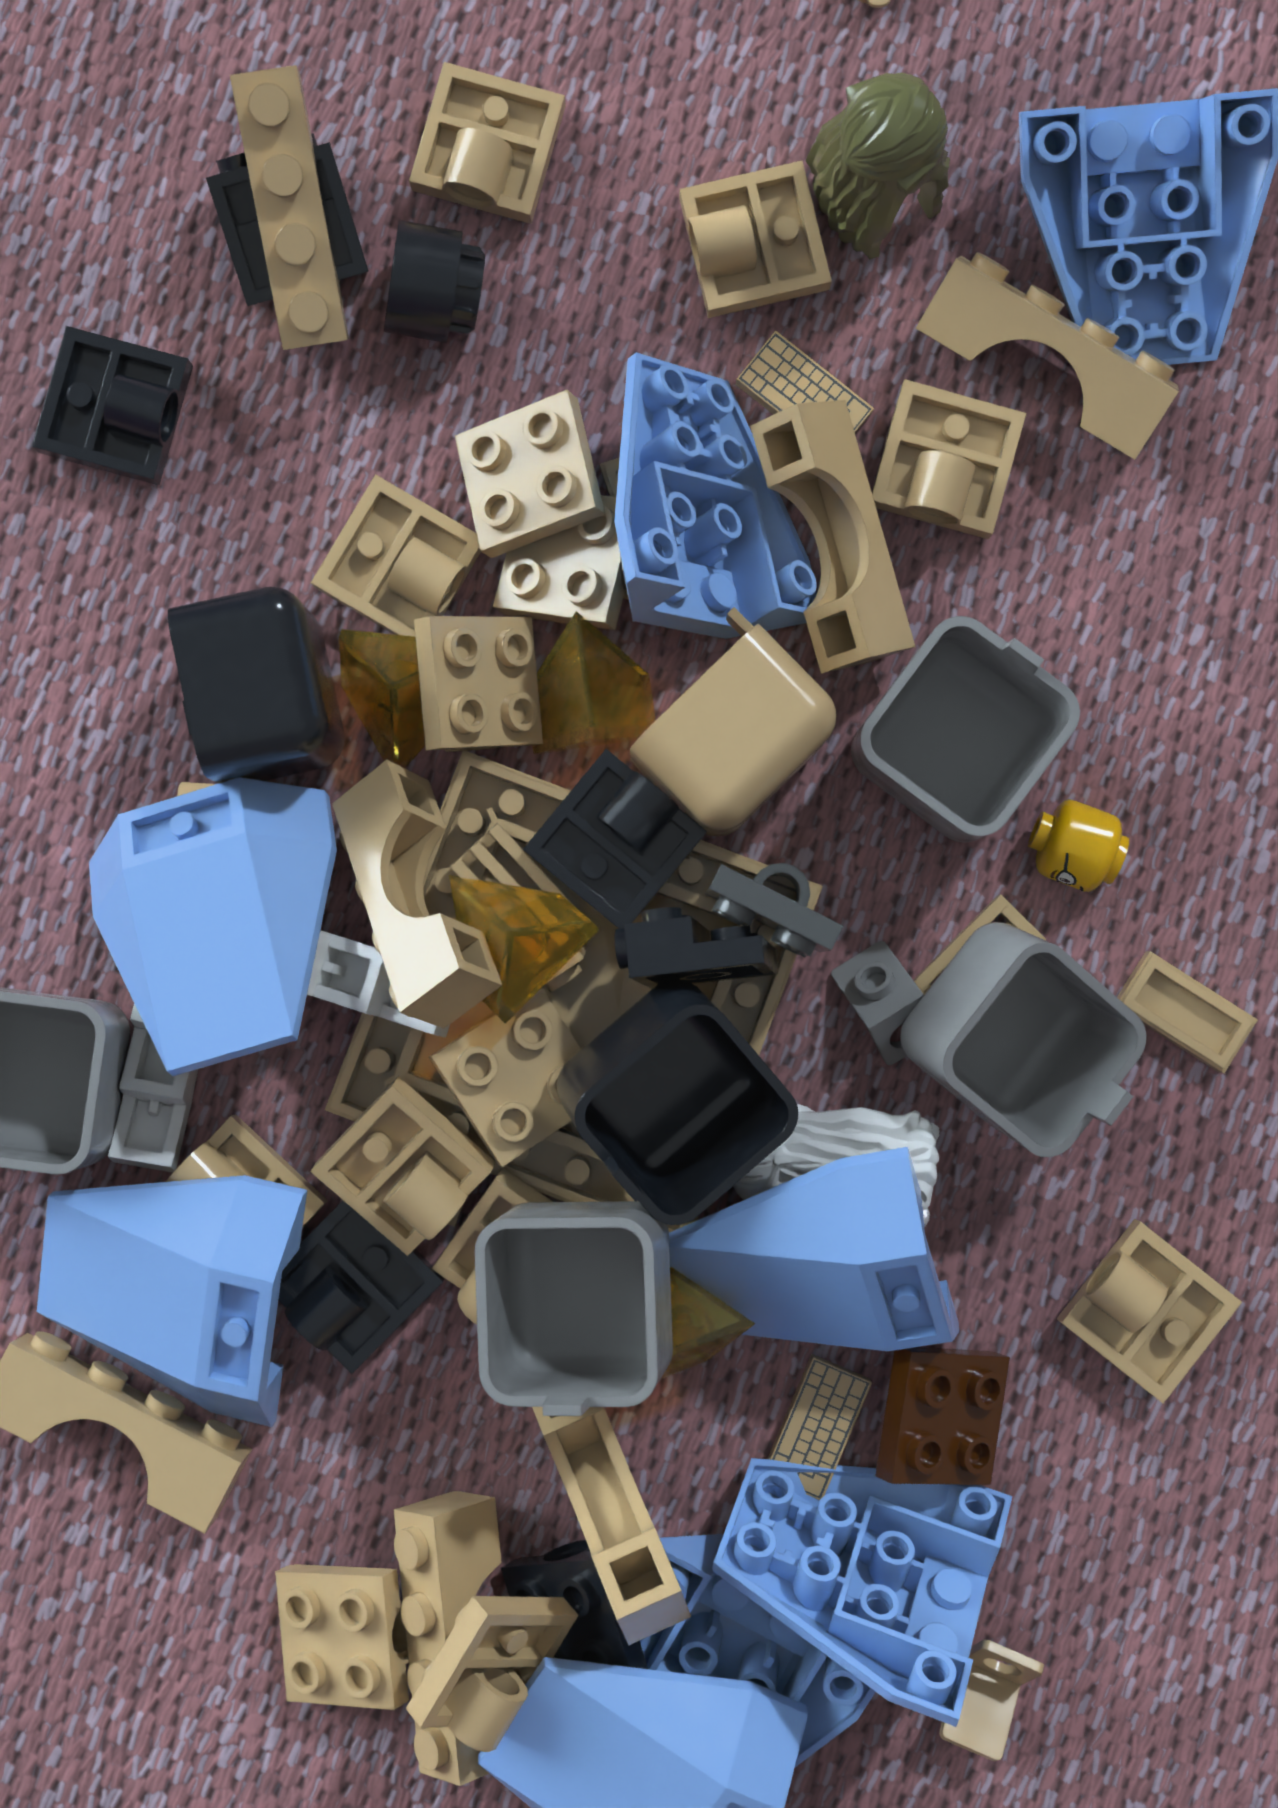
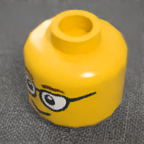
[1028,799,1129,892]

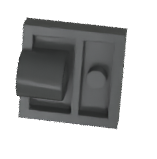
[705,863,844,958]

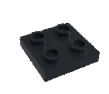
[32,326,193,485]
[523,749,707,929]
[278,1201,445,1374]
[501,1540,648,1669]

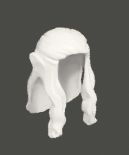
[733,1104,939,1227]

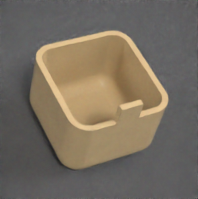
[630,607,836,836]

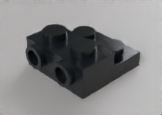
[206,133,369,307]
[614,907,778,989]

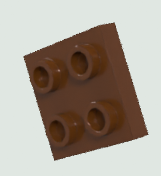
[875,1347,1010,1485]

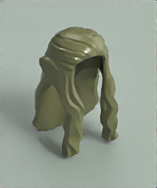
[805,72,950,260]

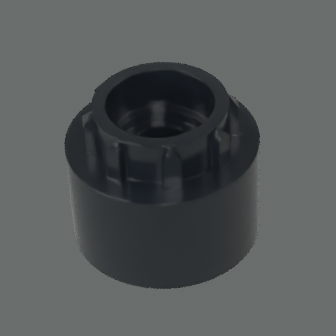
[383,220,485,343]

